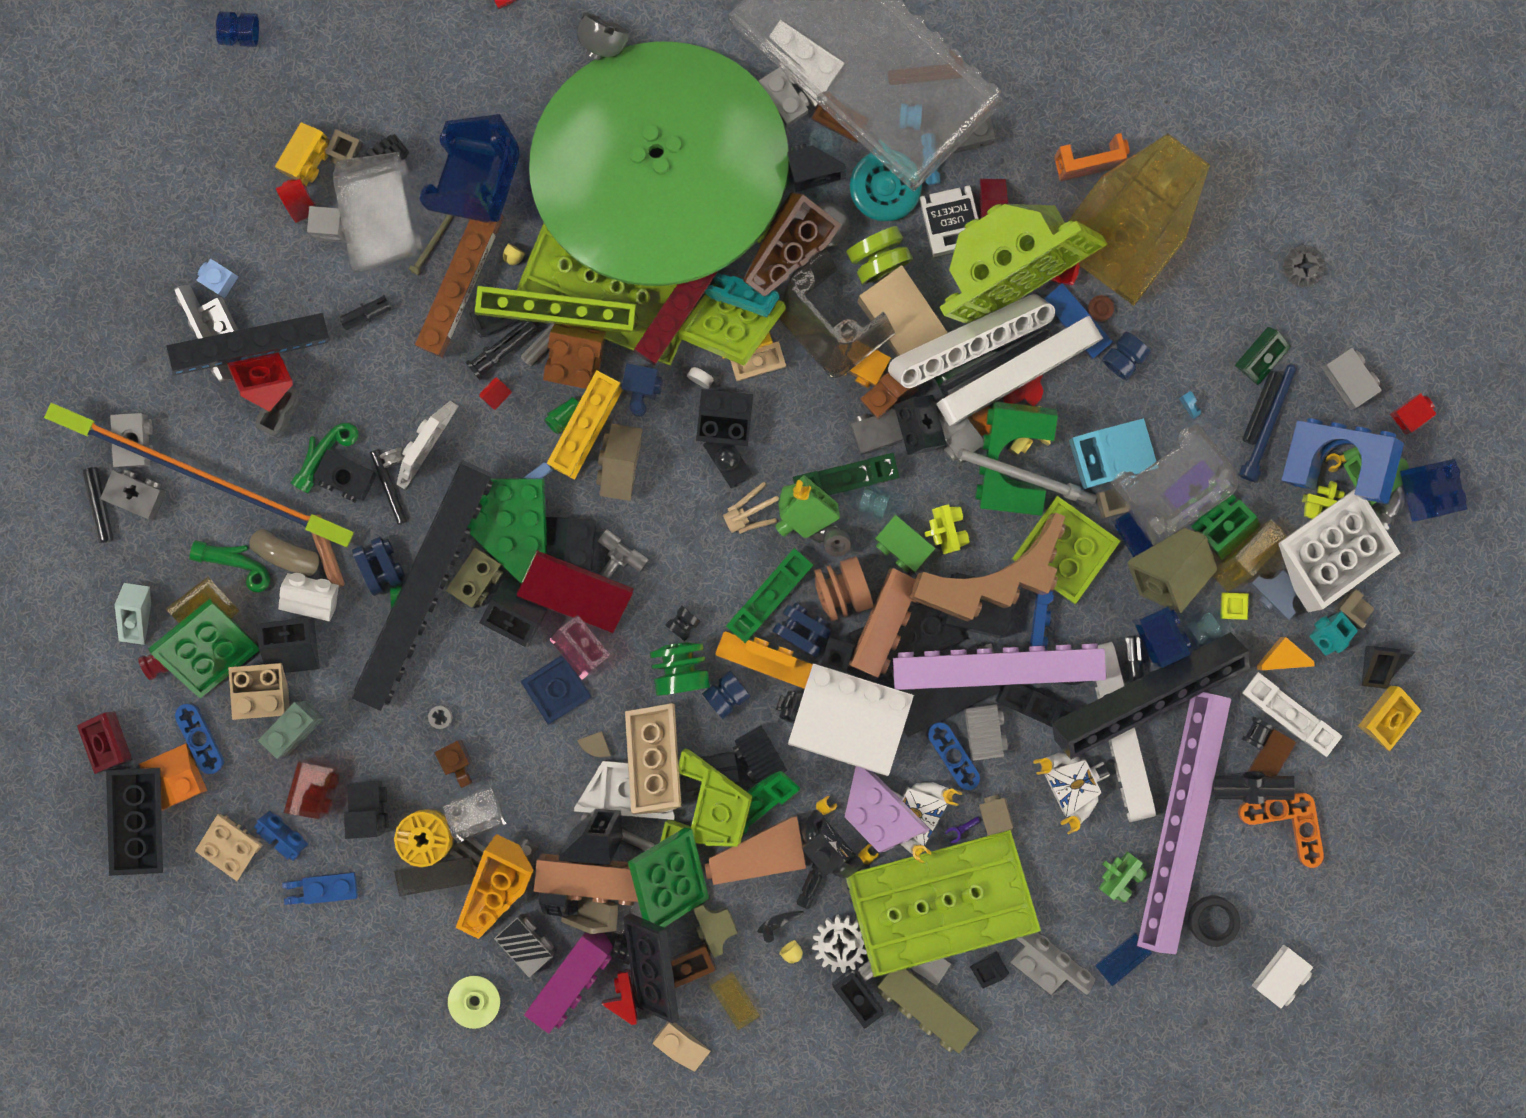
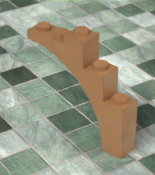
[909,513,1066,621]

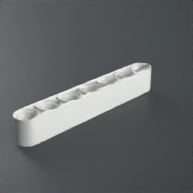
[888,294,1055,388]
[936,316,1103,427]
[1095,642,1156,822]

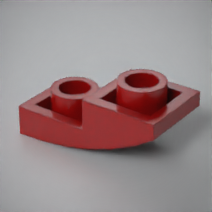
[276,179,317,223]

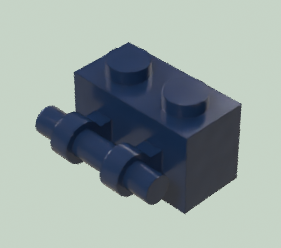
[621,363,663,417]

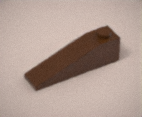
[743,193,842,296]

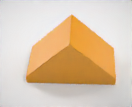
[1257,637,1314,670]

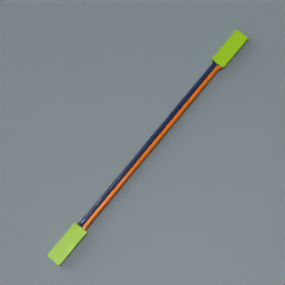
[44,403,354,548]

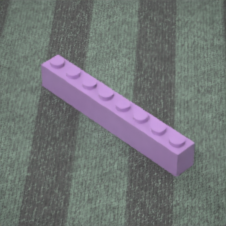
[893,643,1106,690]

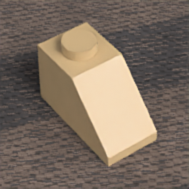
[653,1021,711,1072]

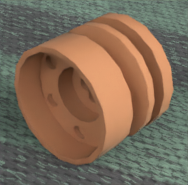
[814,556,874,622]

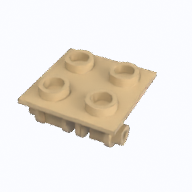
[195,814,263,881]

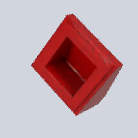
[479,377,512,410]

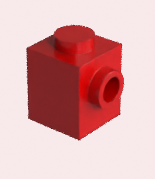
[1390,393,1436,435]

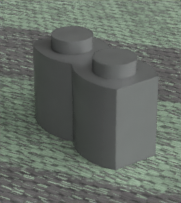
[256,387,302,438]

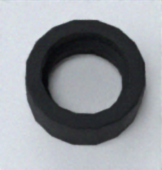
[1188,895,1241,947]

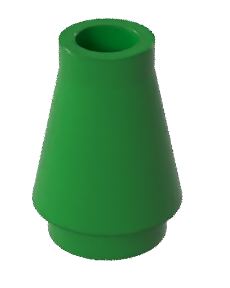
[544,397,579,435]

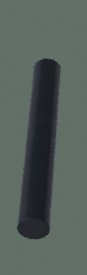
[370,449,407,525]

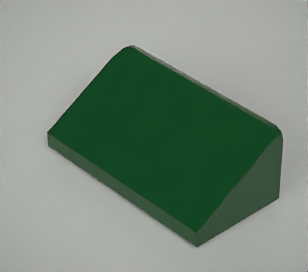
[1235,327,1291,385]

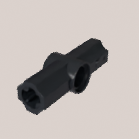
[1214,771,1295,804]

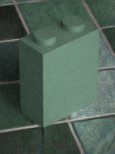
[258,700,324,759]

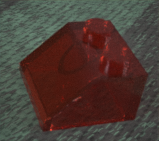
[283,759,339,819]

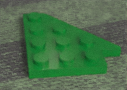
[468,478,547,583]

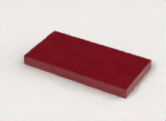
[517,550,634,633]

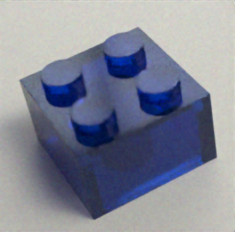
[1400,459,1467,522]
[1132,606,1191,668]

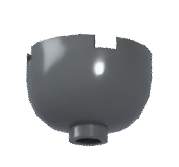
[577,12,630,60]

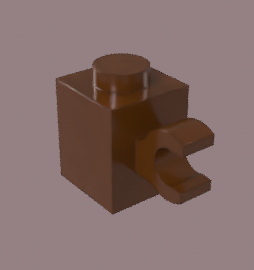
[434,739,473,788]

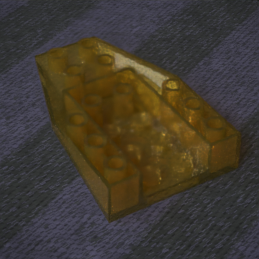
[1068,133,1210,306]

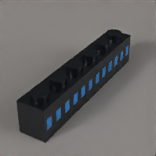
[166,313,329,376]

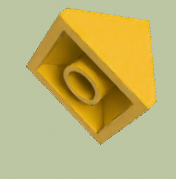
[1358,686,1421,751]

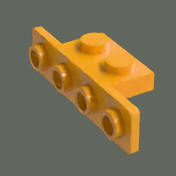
[716,631,813,689]

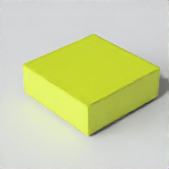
[1220,593,1248,620]

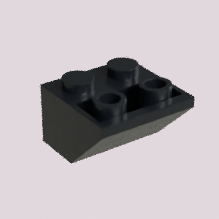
[696,389,753,446]
[479,577,549,647]
[256,617,320,673]
[558,809,623,865]

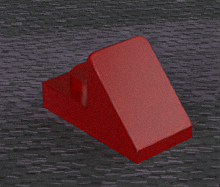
[602,969,638,1025]

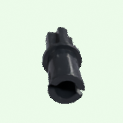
[340,295,392,330]
[1125,635,1145,683]

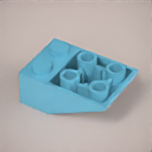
[1069,418,1158,490]

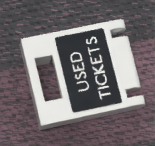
[919,185,978,257]

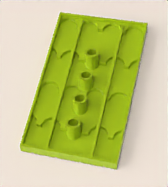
[517,223,694,366]
[846,830,1041,977]

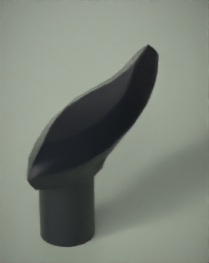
[757,911,804,943]

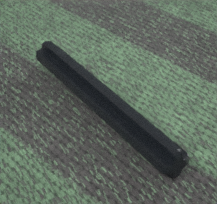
[940,327,1052,396]

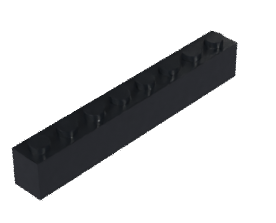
[1052,632,1250,760]

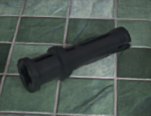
[465,321,539,380]

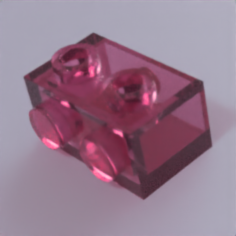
[550,615,611,680]

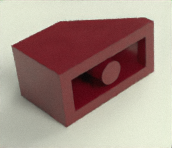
[979,179,1008,220]

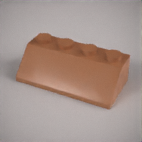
[848,568,916,677]
[534,853,638,906]

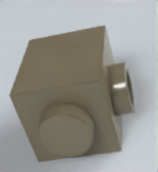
[325,129,363,168]
[979,794,1015,836]

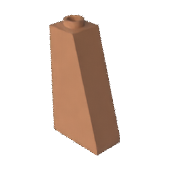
[705,815,806,885]

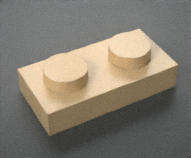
[730,341,786,382]

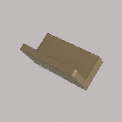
[561,897,618,934]

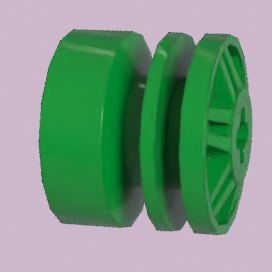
[650,642,710,696]

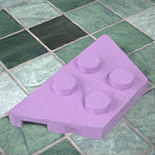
[845,766,930,852]

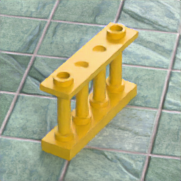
[546,370,622,480]

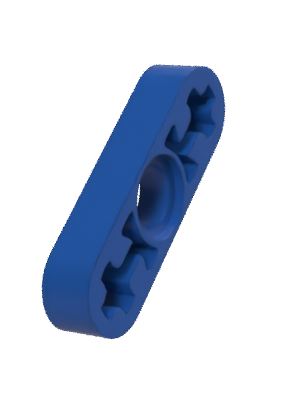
[175,704,224,774]
[928,722,980,790]

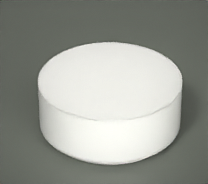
[687,367,714,389]

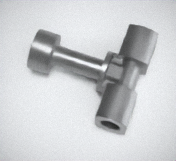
[597,529,649,578]

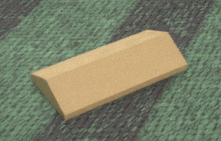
[625,703,681,814]

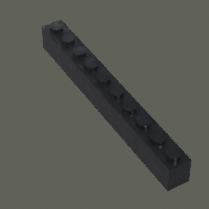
[352,460,493,711]

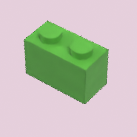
[874,515,935,573]

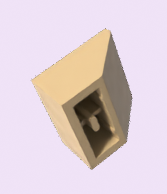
[228,663,290,720]

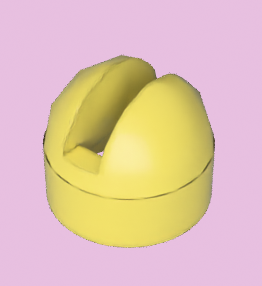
[503,243,526,265]
[779,940,803,963]

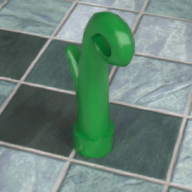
[290,423,358,494]
[189,540,270,593]

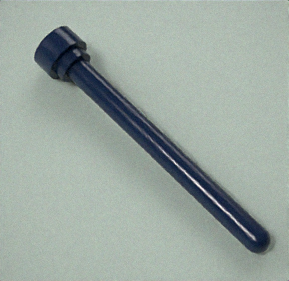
[1238,364,1296,483]

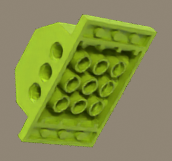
[940,204,1107,324]

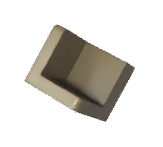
[1095,487,1130,519]
[1334,589,1374,629]

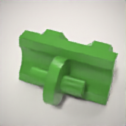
[1099,852,1147,902]

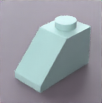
[115,583,151,645]

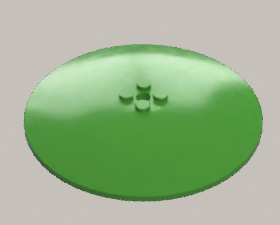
[529,42,789,286]

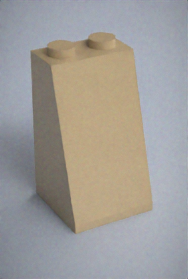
[857,265,948,357]

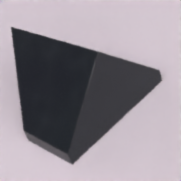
[1362,646,1415,689]

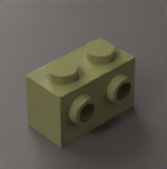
[446,547,504,608]

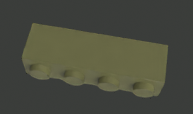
[877,969,979,1054]

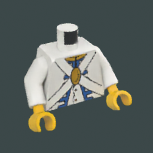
[1033,753,1110,834]
[893,782,962,863]

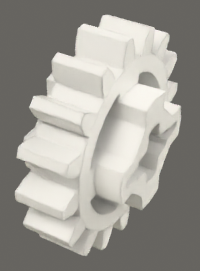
[812,914,867,973]

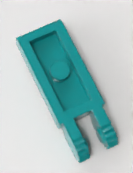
[705,273,779,317]

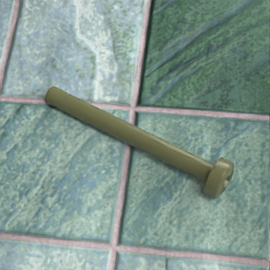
[408,213,453,276]

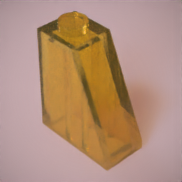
[1212,519,1287,592]

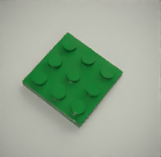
[148,598,259,698]
[628,827,709,927]

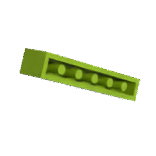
[475,286,636,333]

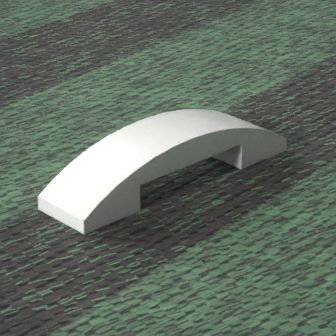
[1242,672,1342,757]

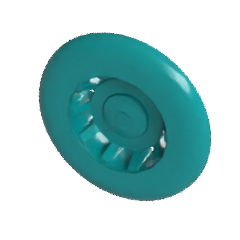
[850,150,922,222]

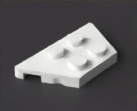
[397,401,459,490]
[574,761,675,820]

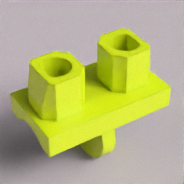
[1302,481,1344,519]
[924,504,970,554]

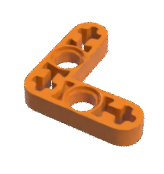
[1238,792,1324,868]

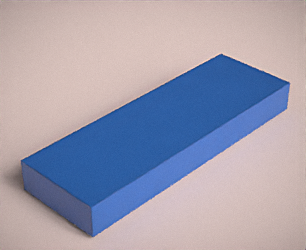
[1044,284,1113,359]

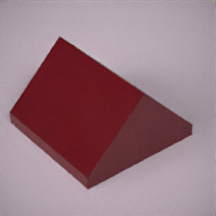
[77,711,133,774]

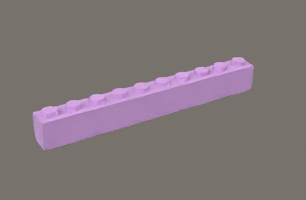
[1137,692,1231,954]

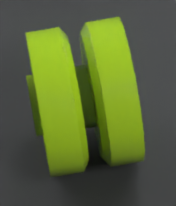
[846,226,913,285]

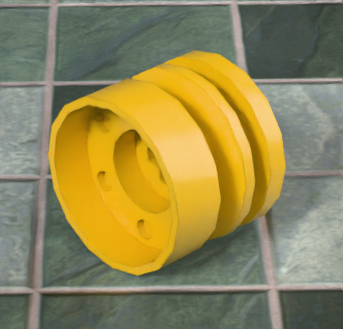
[394,809,455,867]

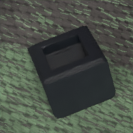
[970,951,1009,989]

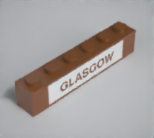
[415,202,504,358]

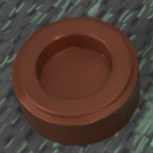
[1087,295,1114,322]

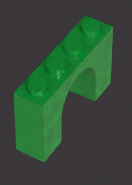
[975,402,1058,516]

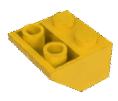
[275,122,330,186]

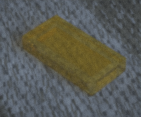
[710,971,760,1030]

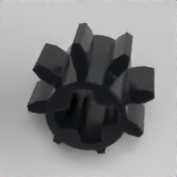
[776,691,803,723]

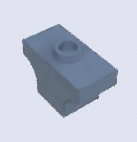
[1247,570,1296,620]

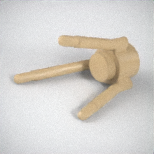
[723,482,779,534]

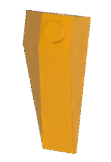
[456,834,534,939]

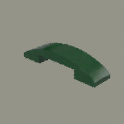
[793,453,900,495]

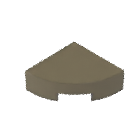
[577,731,611,757]

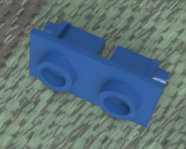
[254,811,308,861]

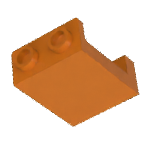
[1054,133,1130,181]

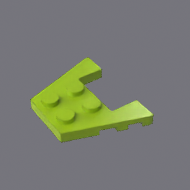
[660,748,752,847]

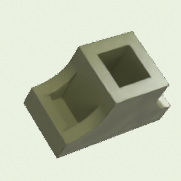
[693,903,738,958]

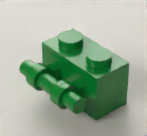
[1191,492,1261,560]

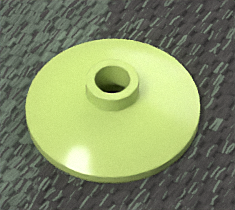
[448,976,500,1029]

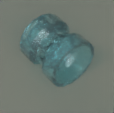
[857,487,890,519]
[1186,612,1222,647]

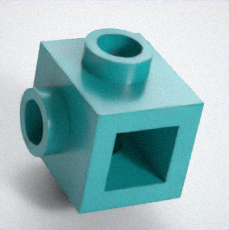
[1309,611,1358,656]

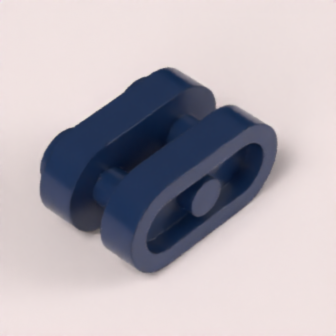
[352,536,405,596]
[772,603,832,658]

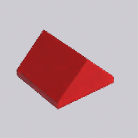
[227,352,293,412]

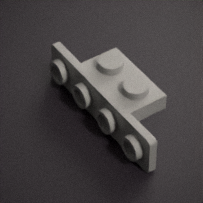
[174,285,238,382]
[1011,932,1095,995]

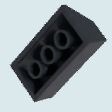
[106,768,163,876]

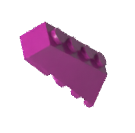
[524,932,613,1034]

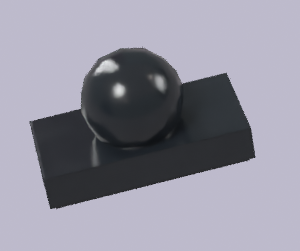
[703,442,753,488]

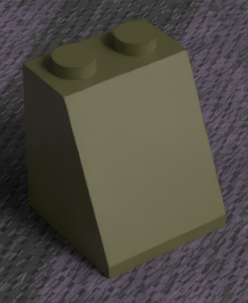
[1127,528,1217,614]

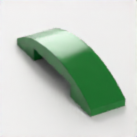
[726,548,813,643]
[729,771,800,847]

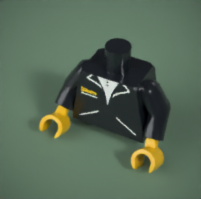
[801,796,879,878]

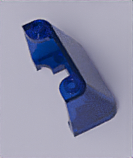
[419,114,520,223]

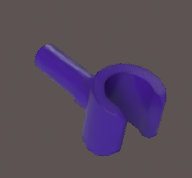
[945,817,980,843]

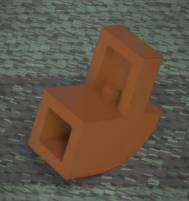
[860,372,917,420]

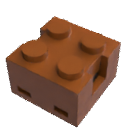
[543,324,606,389]

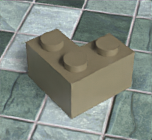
[596,424,643,501]

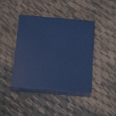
[520,653,592,725]

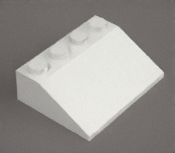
[1278,488,1400,612]
[788,664,914,776]

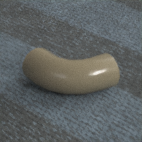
[249,529,319,577]

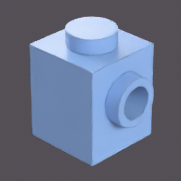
[197,259,238,298]

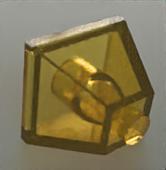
[166,576,240,623]

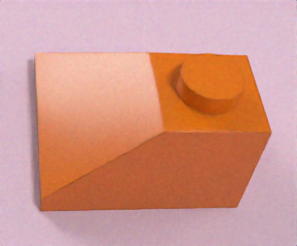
[139,743,207,810]

